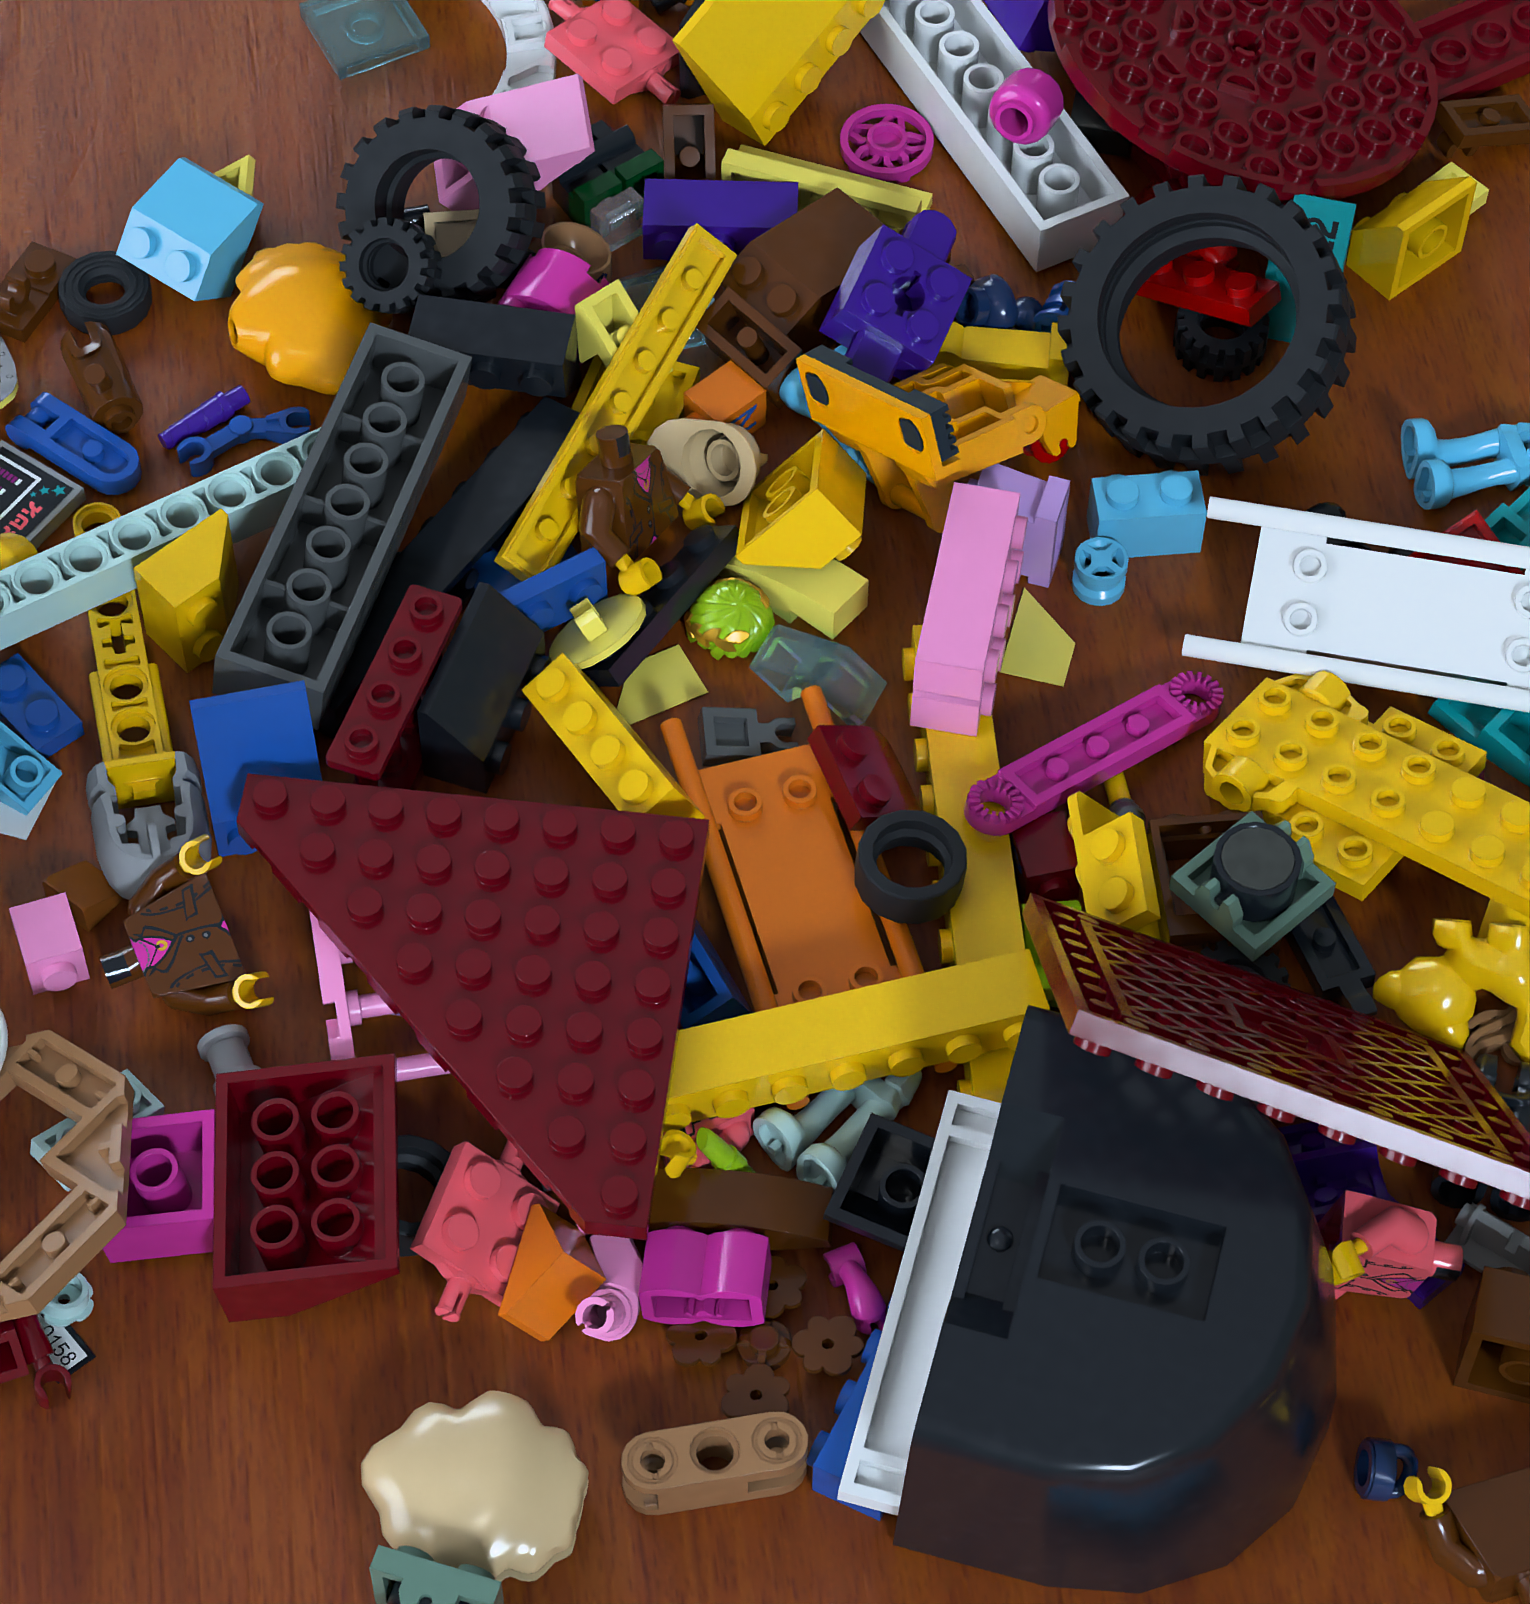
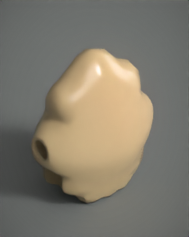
[361,1391,589,1582]

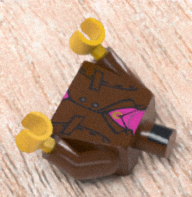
[575,425,725,595]
[99,834,274,1016]

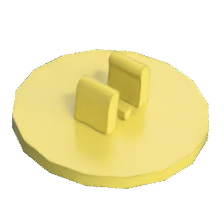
[549,594,646,669]

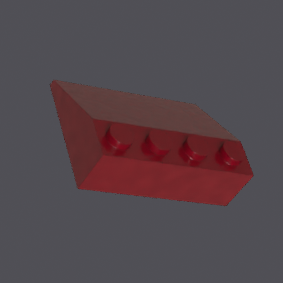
[213,1053,400,1323]

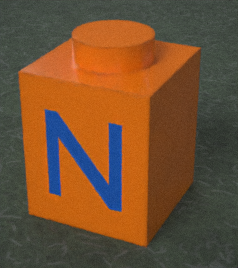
[683,360,766,434]

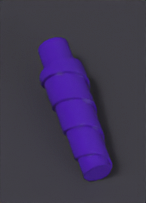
[158,385,250,449]

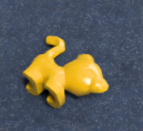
[1372,918,1530,1063]

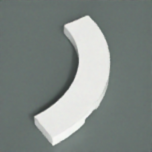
[481,0,557,95]

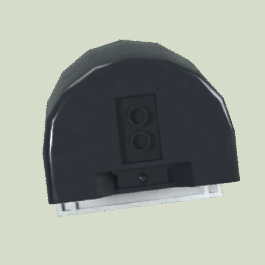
[837,1005,1337,1594]

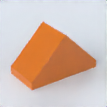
[498,1204,606,1341]

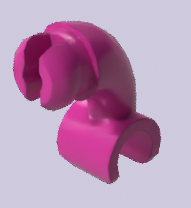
[823,1242,887,1335]

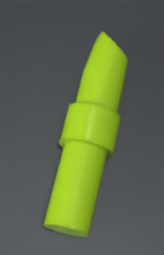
[696,1127,757,1173]

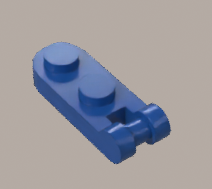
[5,392,142,495]

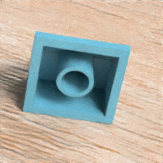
[116,157,264,301]

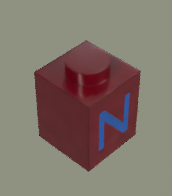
[1009,810,1080,904]

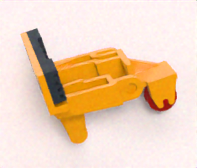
[796,345,1081,533]

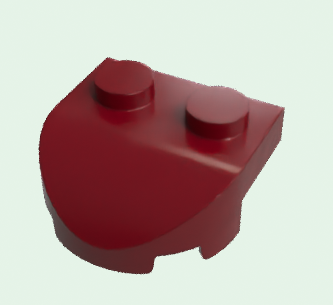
[807,725,922,831]

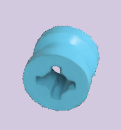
[1071,537,1129,606]

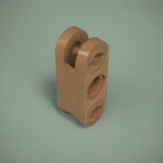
[621,1412,808,1515]

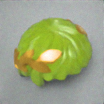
[684,577,775,661]

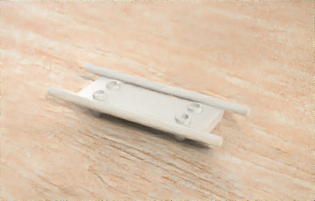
[1182,496,1530,713]

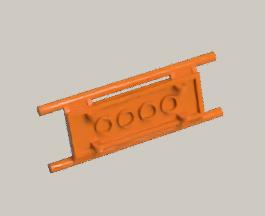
[660,685,958,1110]

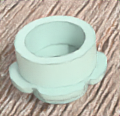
[39,1272,94,1327]

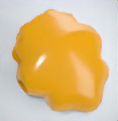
[228,242,392,395]

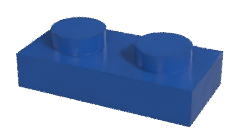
[0,653,85,759]

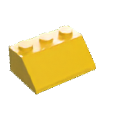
[735,428,867,569]

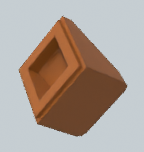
[42,860,124,932]

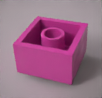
[103,1109,215,1263]

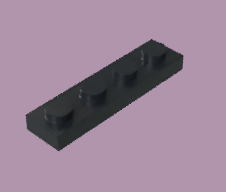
[581,525,739,687]

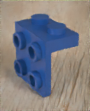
[473,544,608,632]

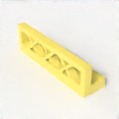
[721,144,933,233]

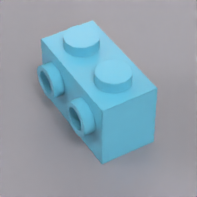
[1086,470,1207,558]

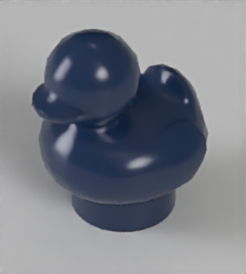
[956,273,1043,331]

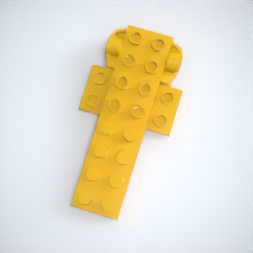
[1203,671,1530,918]

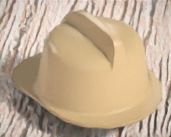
[647,418,768,506]

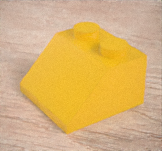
[1346,176,1477,300]
[133,509,239,673]

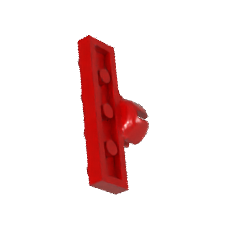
[1135,246,1281,327]

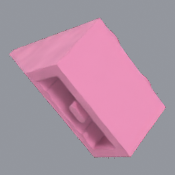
[434,74,595,211]

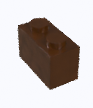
[695,286,804,410]

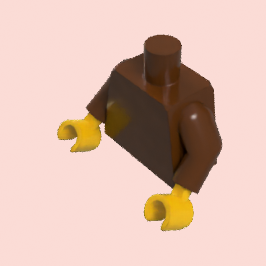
[1403,1466,1530,1604]

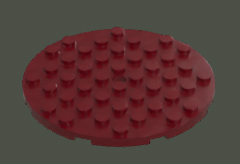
[1047,0,1438,200]

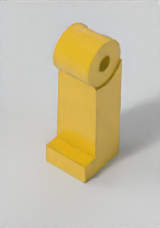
[927,321,1069,386]

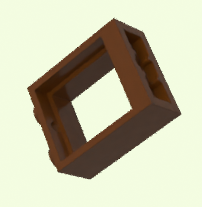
[1146,810,1282,956]

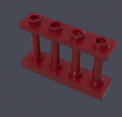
[326,585,462,790]

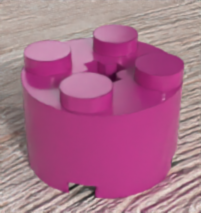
[497,248,610,367]

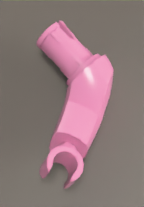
[575,1225,643,1342]

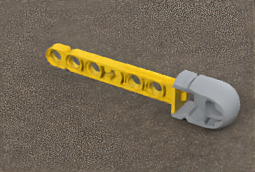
[73,502,212,900]

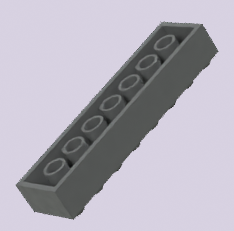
[212,322,472,730]

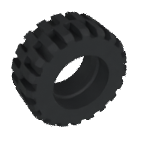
[336,105,546,303]

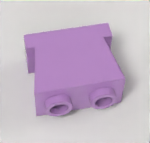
[968,463,1070,588]

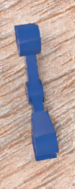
[177,406,311,477]

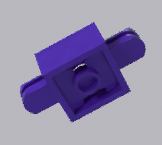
[819,210,972,383]

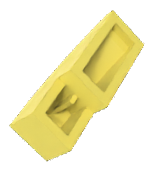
[718,555,869,640]

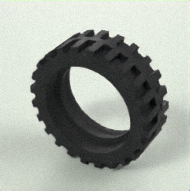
[1057,174,1357,476]

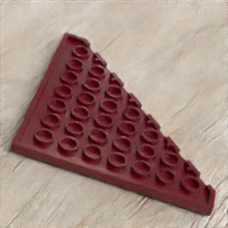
[236,773,709,1240]

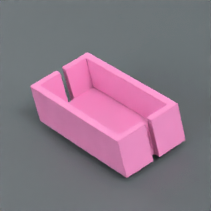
[910,482,1028,737]

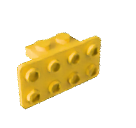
[1067,791,1161,940]

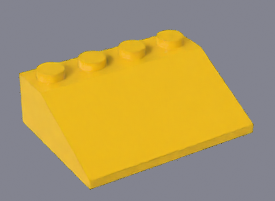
[672,0,886,146]

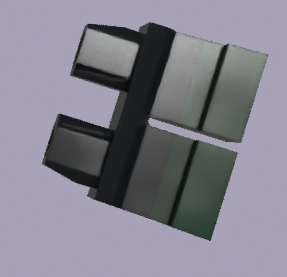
[552,120,664,231]

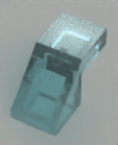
[749,624,887,726]

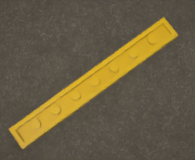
[494,223,737,581]

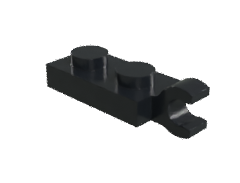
[1285,896,1378,1016]

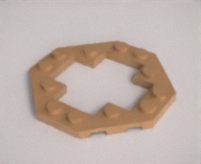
[0,1029,134,1322]

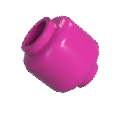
[989,68,1064,145]

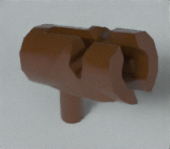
[60,321,143,434]

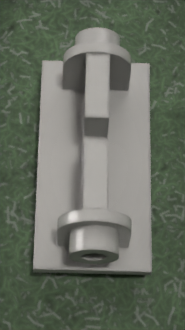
[1445,1202,1530,1276]

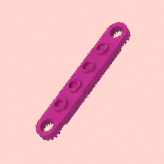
[964,671,1224,836]

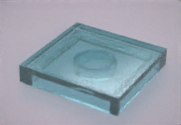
[299,0,430,80]

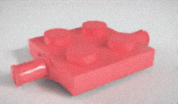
[544,0,681,105]
[410,1138,560,1322]

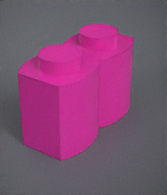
[638,1226,772,1327]

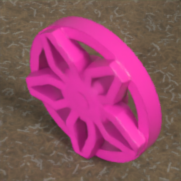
[840,104,934,184]

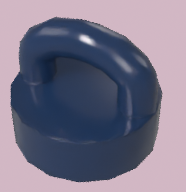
[1354,1437,1418,1502]

